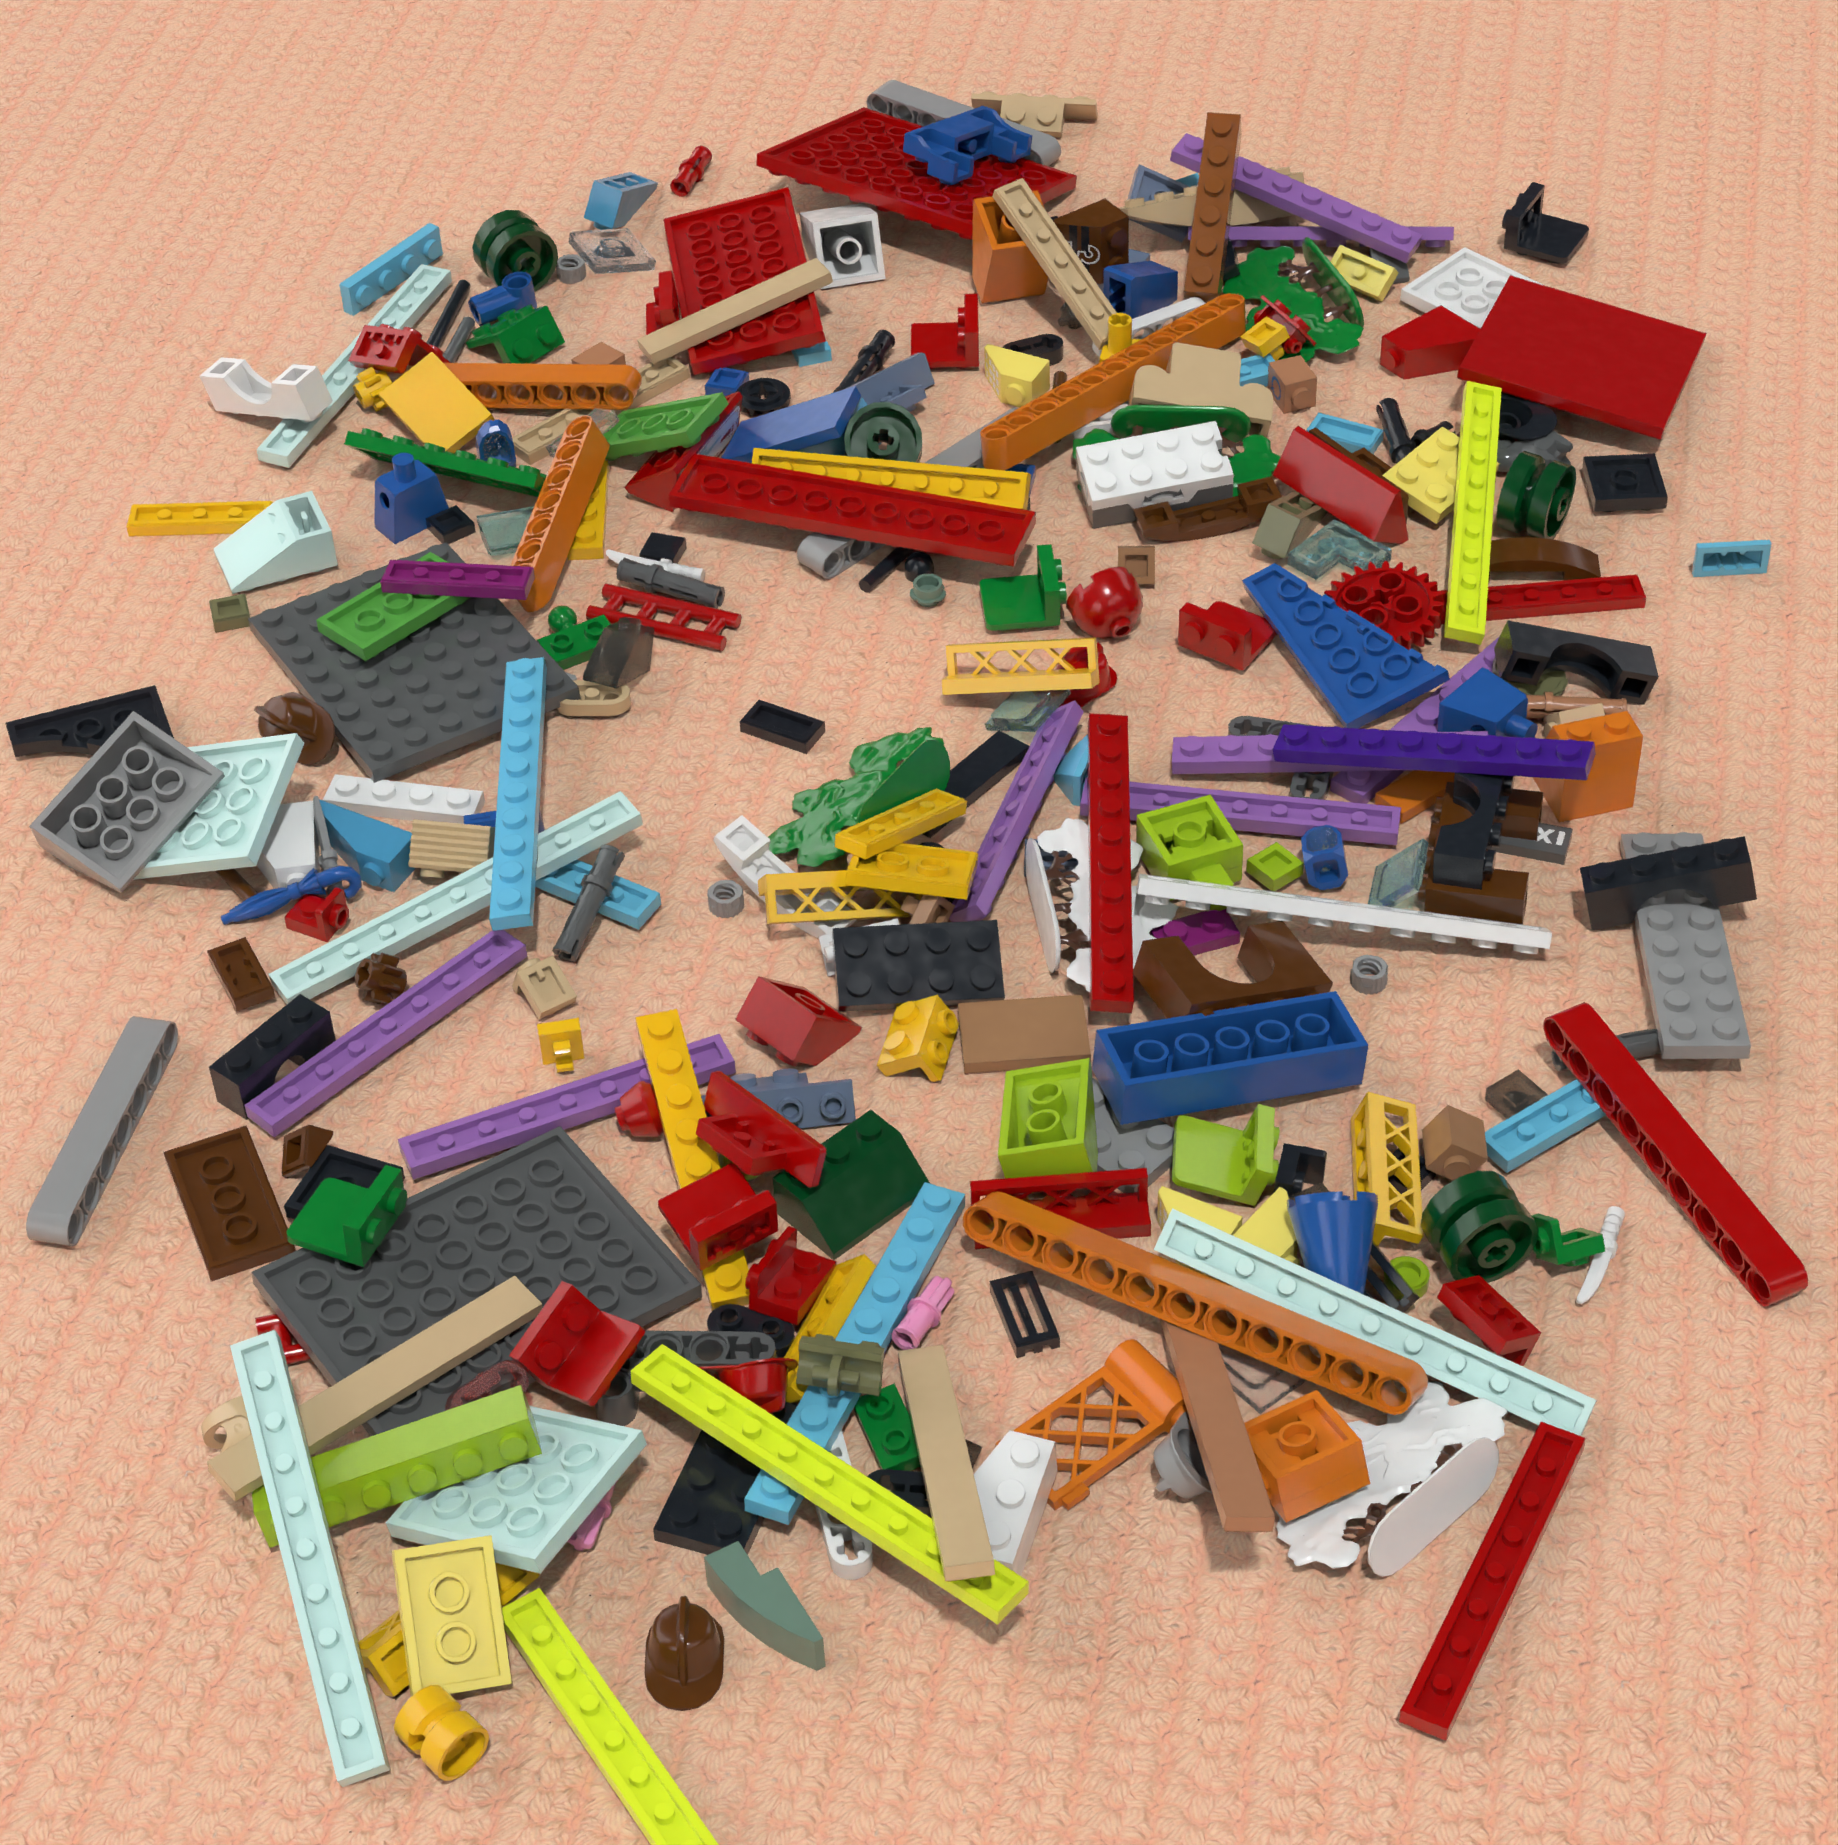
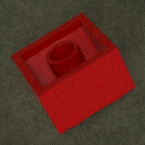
[735,976,862,1067]

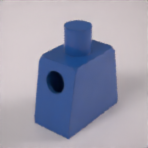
[374,453,449,544]
[1437,667,1538,738]

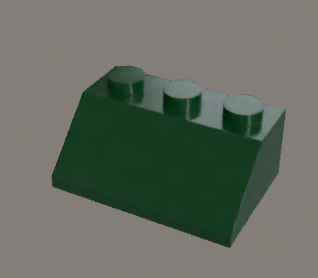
[773,1109,930,1260]

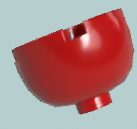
[1066,567,1143,639]

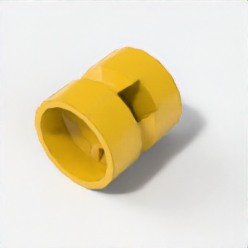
[394,1685,489,1781]

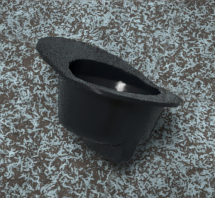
[1498,392,1557,442]

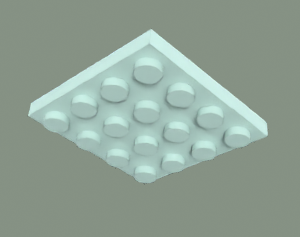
[133,733,304,880]
[385,1406,647,1574]

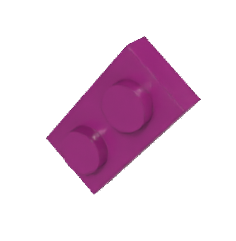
[1149,909,1240,955]

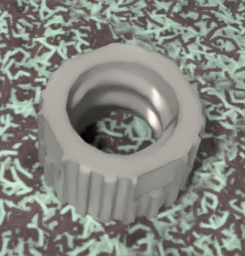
[556,254,586,284]
[707,880,744,918]
[1350,955,1388,995]

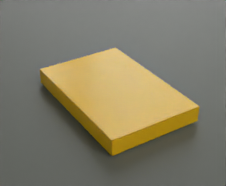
[379,352,495,453]
[845,843,979,900]

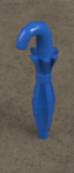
[221,866,362,925]

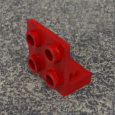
[911,293,979,369]
[348,324,451,374]
[658,1163,778,1271]
[509,1281,645,1406]

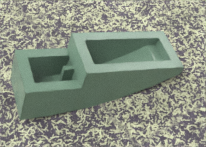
[704,1541,826,1671]

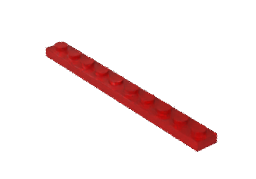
[1088,713,1134,1013]

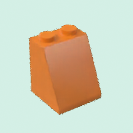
[972,190,1049,303]
[1533,711,1643,823]

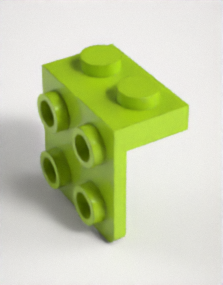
[1172,1104,1280,1206]

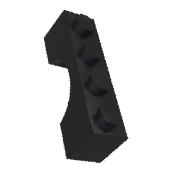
[1494,620,1659,705]
[1433,772,1515,890]
[1580,836,1757,930]

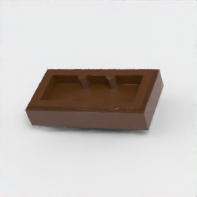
[207,937,275,1012]

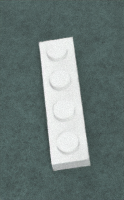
[323,774,485,824]

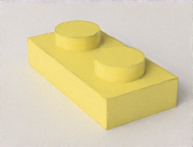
[1330,245,1398,302]

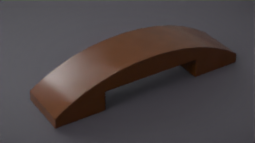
[1133,476,1282,541]
[1450,537,1601,583]

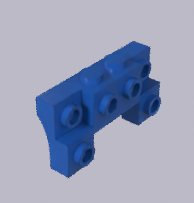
[903,106,1033,185]

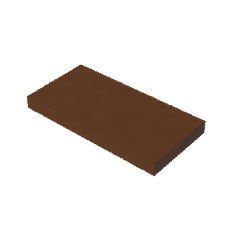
[163,1125,296,1282]

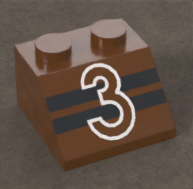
[1053,198,1129,284]

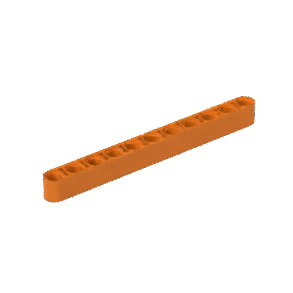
[980,293,1246,470]
[963,1191,1428,1415]

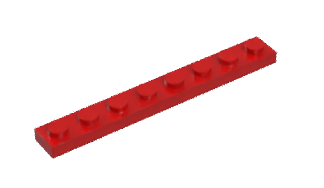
[1399,1422,1586,1741]

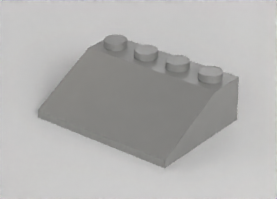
[29,711,225,893]

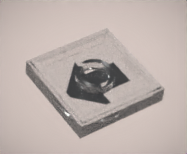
[568,228,656,274]

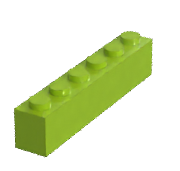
[252,1385,542,1548]

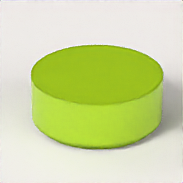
[1383,1256,1430,1300]

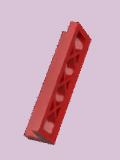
[970,1168,1151,1250]

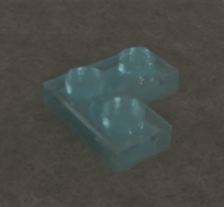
[1287,519,1392,580]

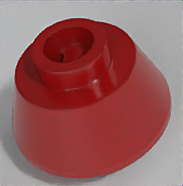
[615,1081,664,1137]

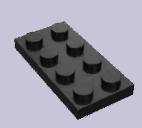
[832,920,1005,1012]
[653,1402,797,1555]

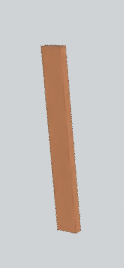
[1159,1302,1275,1532]

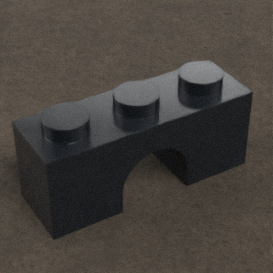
[209,994,336,1120]

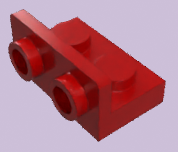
[646,270,680,335]
[745,1226,837,1325]
[1437,1275,1541,1366]

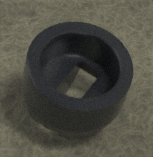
[905,551,934,582]

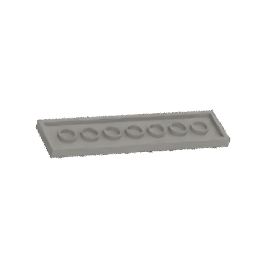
[1620,832,1751,1059]

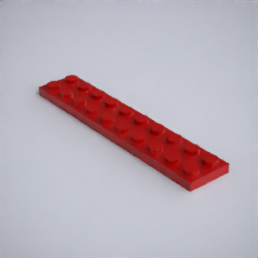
[668,453,1036,567]

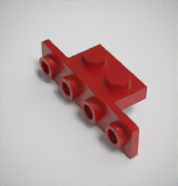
[696,1071,826,1188]

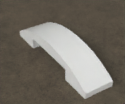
[713,815,857,939]

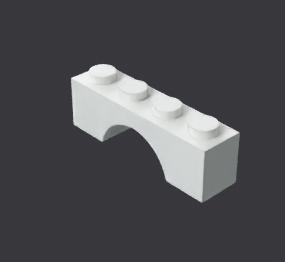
[200,357,333,422]

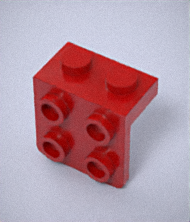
[1178,601,1277,671]

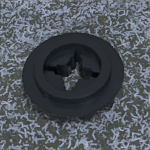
[736,378,791,416]

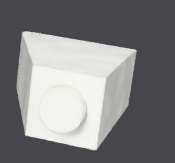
[257,801,320,889]

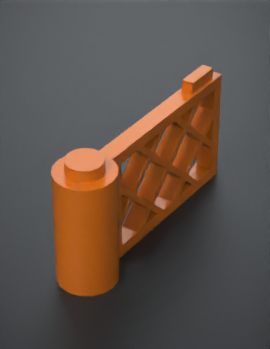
[995,1339,1187,1511]

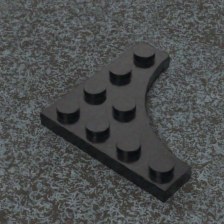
[5,685,174,757]

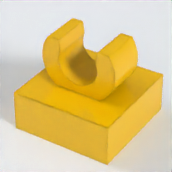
[1240,316,1290,361]
[537,1018,585,1073]

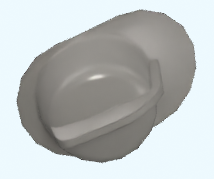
[1153,1411,1212,1499]

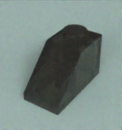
[583,617,654,689]

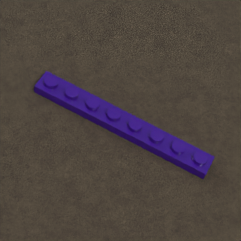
[1272,724,1596,780]

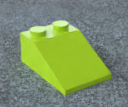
[998,1058,1098,1193]

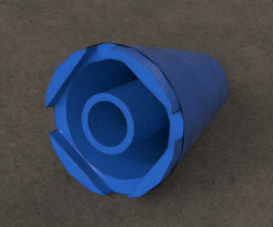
[1287,1191,1378,1295]

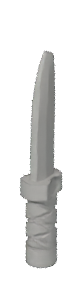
[313,796,344,895]

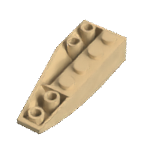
[1119,167,1305,226]

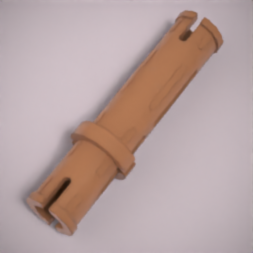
[1526,691,1627,723]

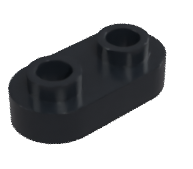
[707,1304,795,1358]

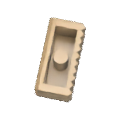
[408,819,495,878]

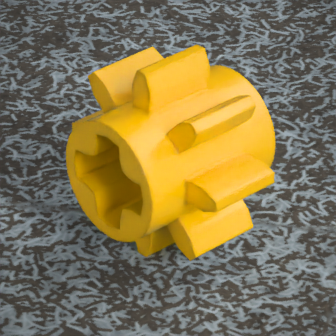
[353,367,392,412]

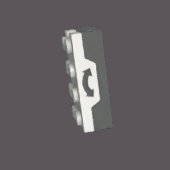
[1076,421,1234,529]

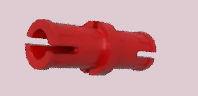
[670,145,712,197]

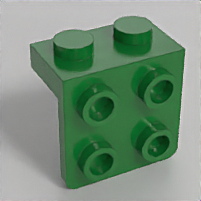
[465,304,565,364]
[979,544,1067,631]
[286,1165,407,1267]

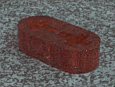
[445,1360,529,1411]

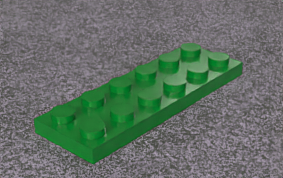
[344,428,547,497]

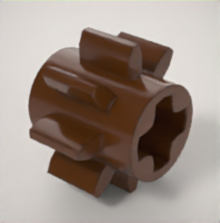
[355,953,407,1005]

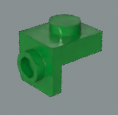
[1531,1213,1605,1266]

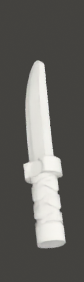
[606,549,705,582]
[1576,1206,1625,1304]

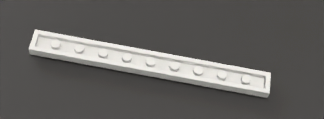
[1137,874,1552,954]

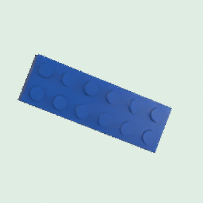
[1092,991,1369,1125]

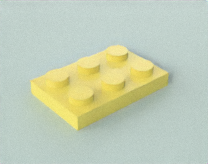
[1382,427,1500,524]
[392,1535,512,1697]

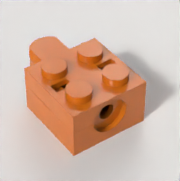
[1244,1390,1371,1523]

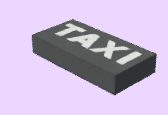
[1491,823,1573,865]

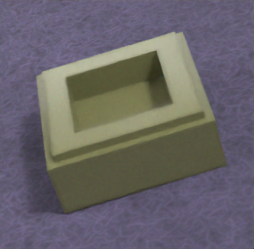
[209,594,250,633]

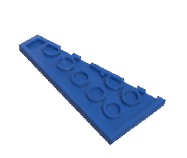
[1242,563,1450,728]

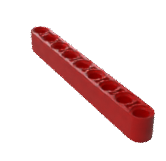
[1543,1002,1808,1307]

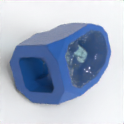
[475,419,516,467]
[1301,825,1348,890]

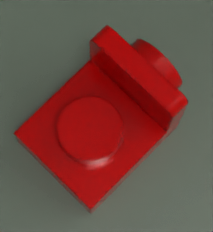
[284,887,349,942]

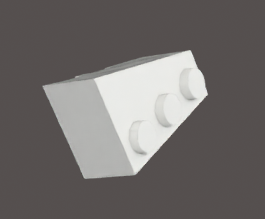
[974,1430,1057,1576]

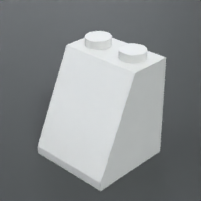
[799,203,886,289]

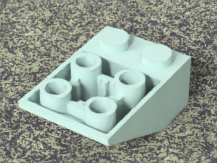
[214,491,338,594]

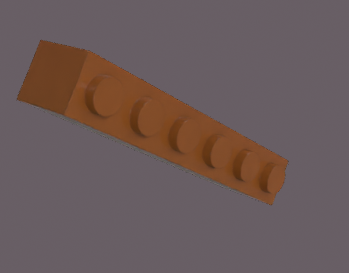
[1184,112,1242,303]

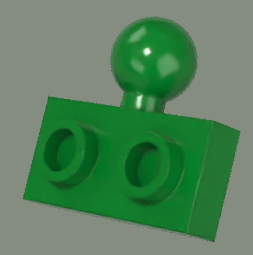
[537,605,621,670]
[854,1383,921,1471]

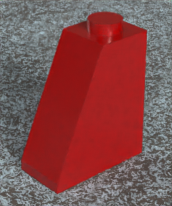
[1380,305,1480,380]

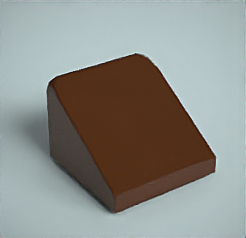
[281,1125,333,1178]

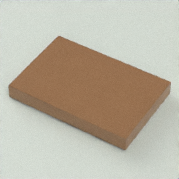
[958,995,1091,1074]

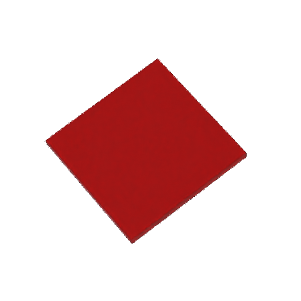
[1457,275,1707,440]

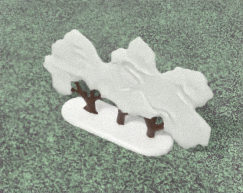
[1025,818,1179,993]
[1276,1381,1507,1577]

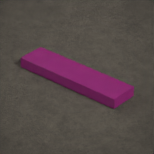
[380,560,535,600]

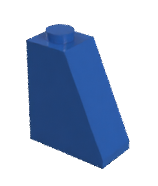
[1103,261,1178,319]

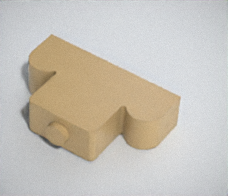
[1128,342,1273,438]

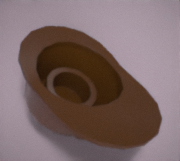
[254,692,335,765]
[644,1596,724,1711]

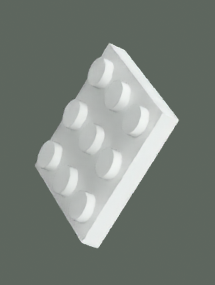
[1400,247,1543,329]

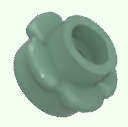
[910,574,946,607]

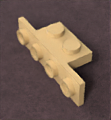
[971,91,1098,138]

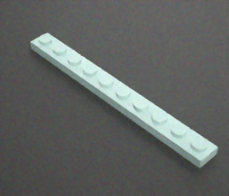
[256,264,452,468]
[269,791,643,1004]
[1154,1208,1597,1436]
[230,1330,390,1787]

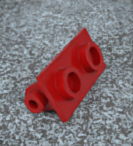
[1254,295,1316,354]

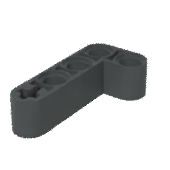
[595,1330,776,1426]

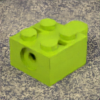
[1136,794,1243,911]

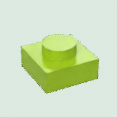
[1246,842,1304,892]

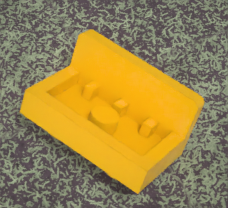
[877,994,959,1082]

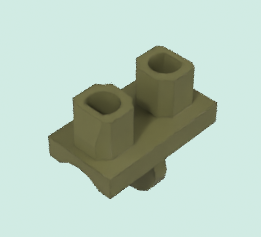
[796,1334,884,1397]

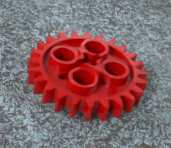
[1324,561,1444,650]

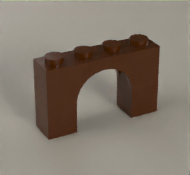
[1417,782,1543,925]
[1133,921,1333,1018]

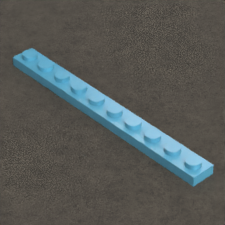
[489,657,547,931]
[744,1182,965,1525]

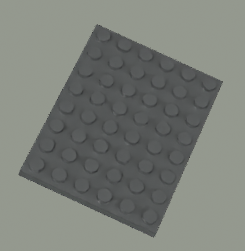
[248,542,580,783]
[252,1126,702,1436]

